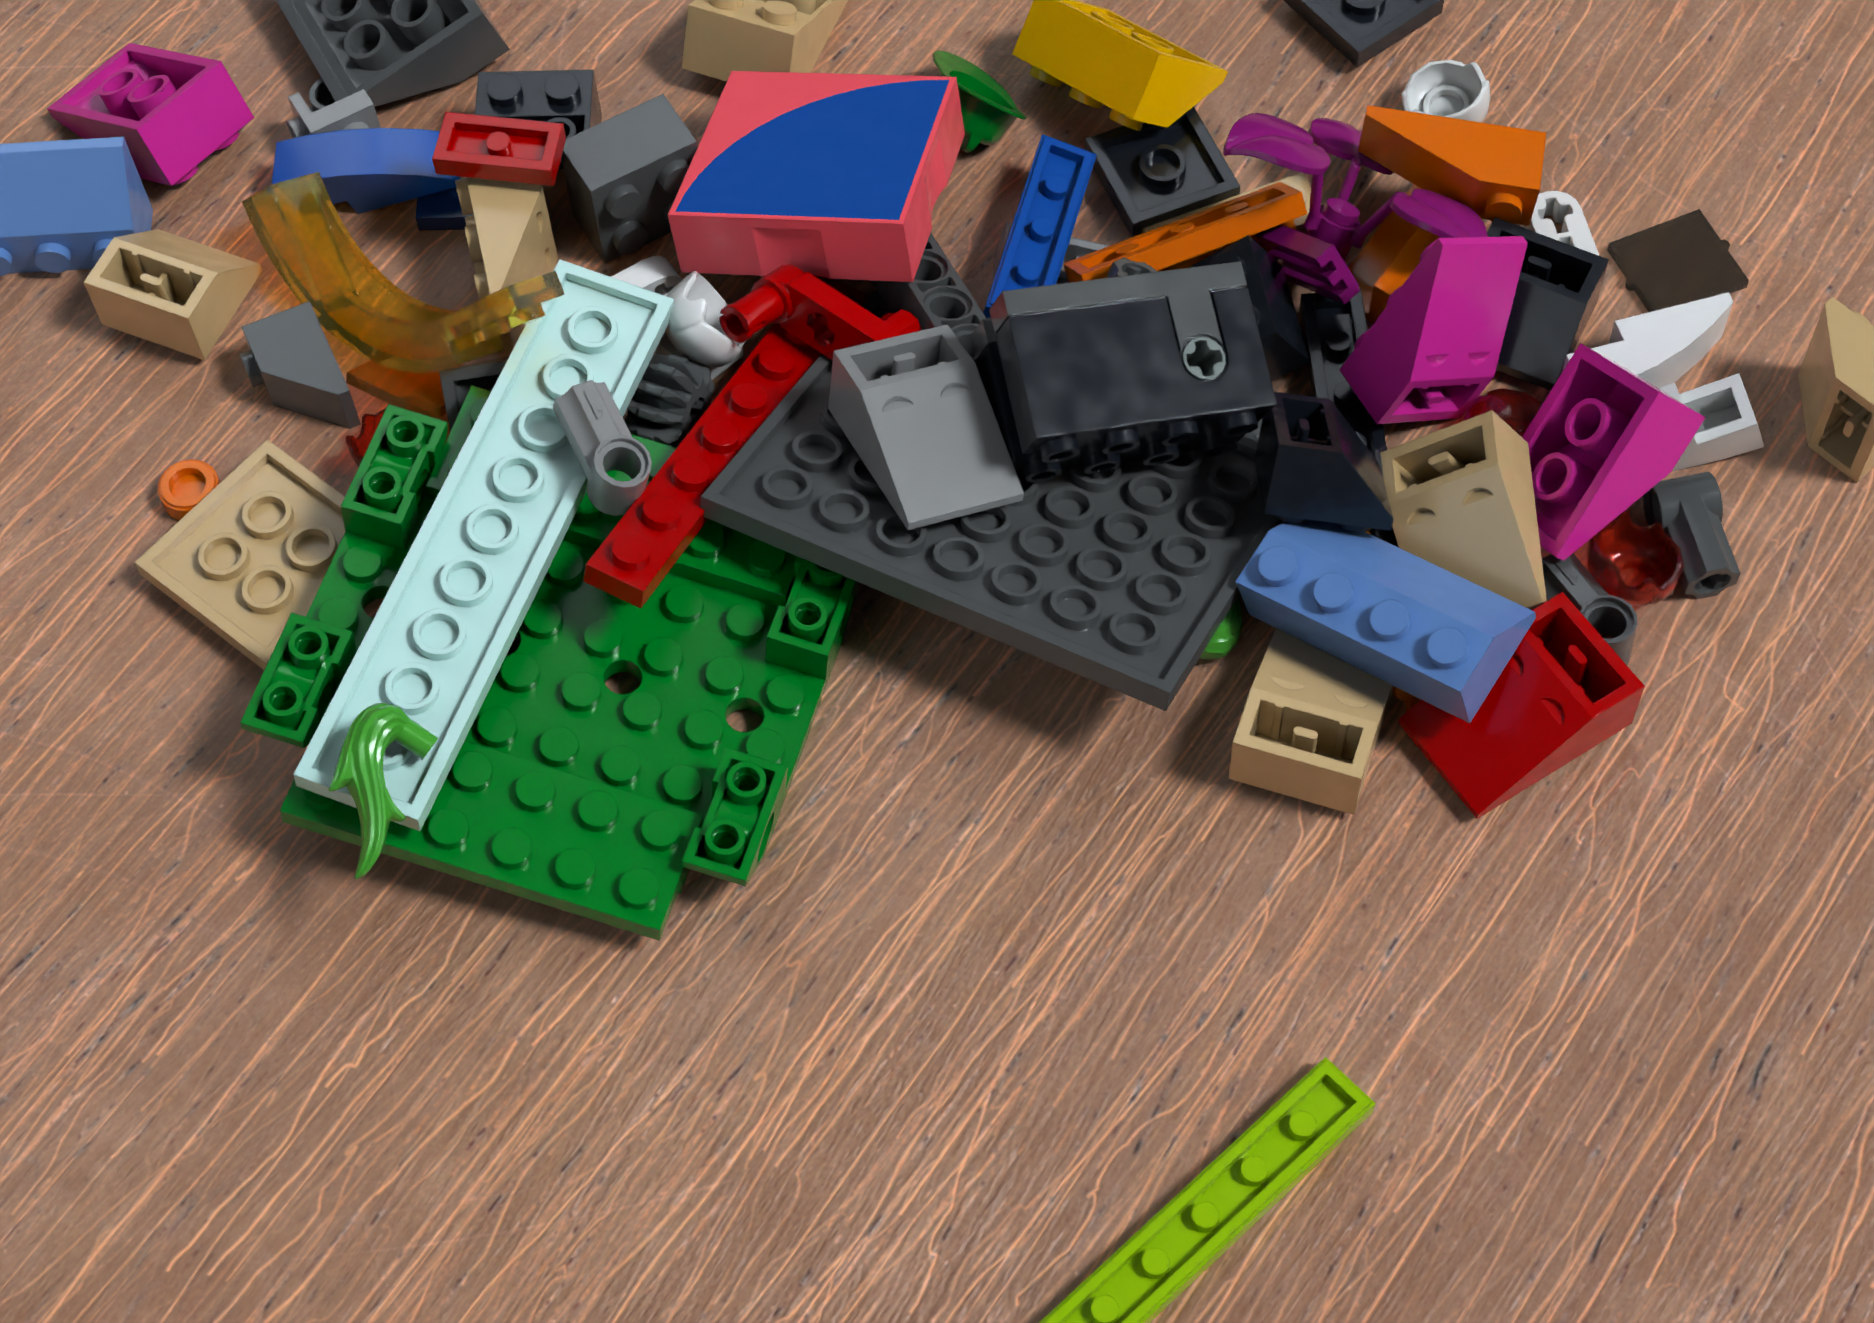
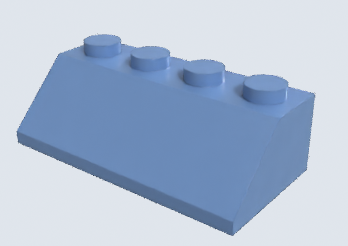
[0,137,153,276]
[1235,520,1536,723]

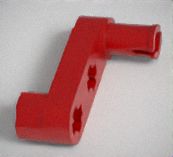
[719,264,922,361]

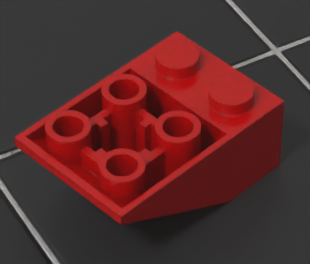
[1398,592,1645,819]

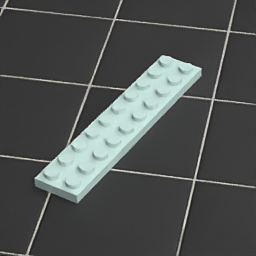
[293,259,674,831]

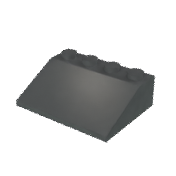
[276,0,510,107]

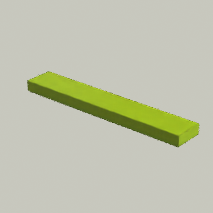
[1039,1057,1376,1323]

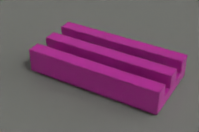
[1256,224,1360,305]

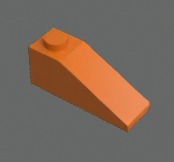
[1358,105,1547,226]

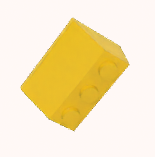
[1012,0,1228,131]

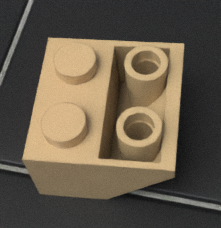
[83,229,262,360]
[1798,297,1874,483]

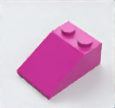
[47,43,254,186]
[1522,343,1706,561]

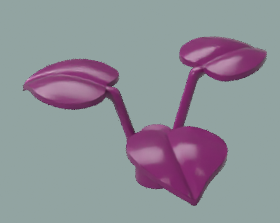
[1223,113,1488,267]

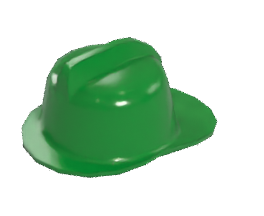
[932,50,1027,153]

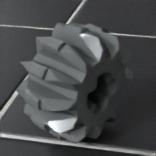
[625,353,715,448]

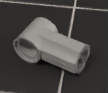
[553,380,652,516]

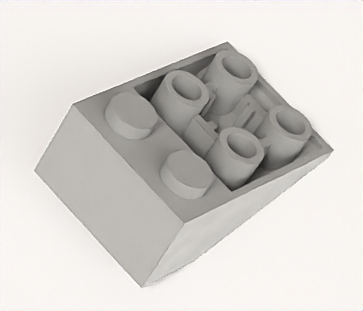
[828,324,1024,530]

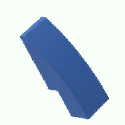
[271,128,460,215]

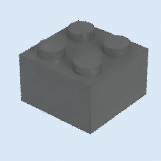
[561,94,698,264]

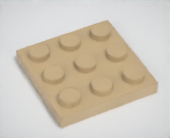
[134,440,345,670]

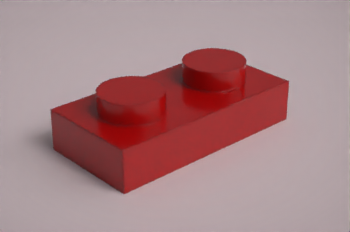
[432,112,566,186]

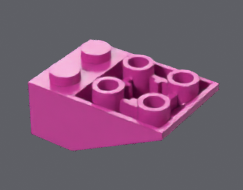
[1339,236,1528,424]

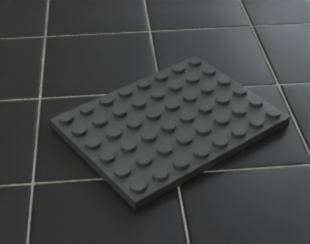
[700,291,1284,711]

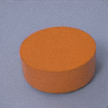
[157,459,221,521]

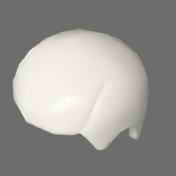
[1401,60,1491,122]
[665,271,745,367]

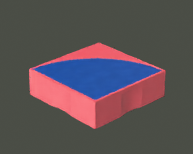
[668,71,965,282]

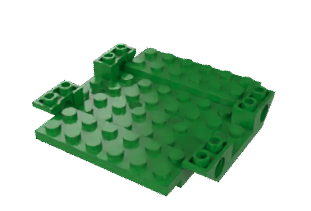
[240,385,859,941]

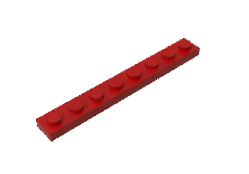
[583,275,868,608]

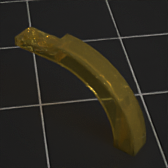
[242,172,565,373]

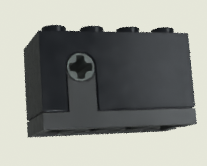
[970,261,1277,482]

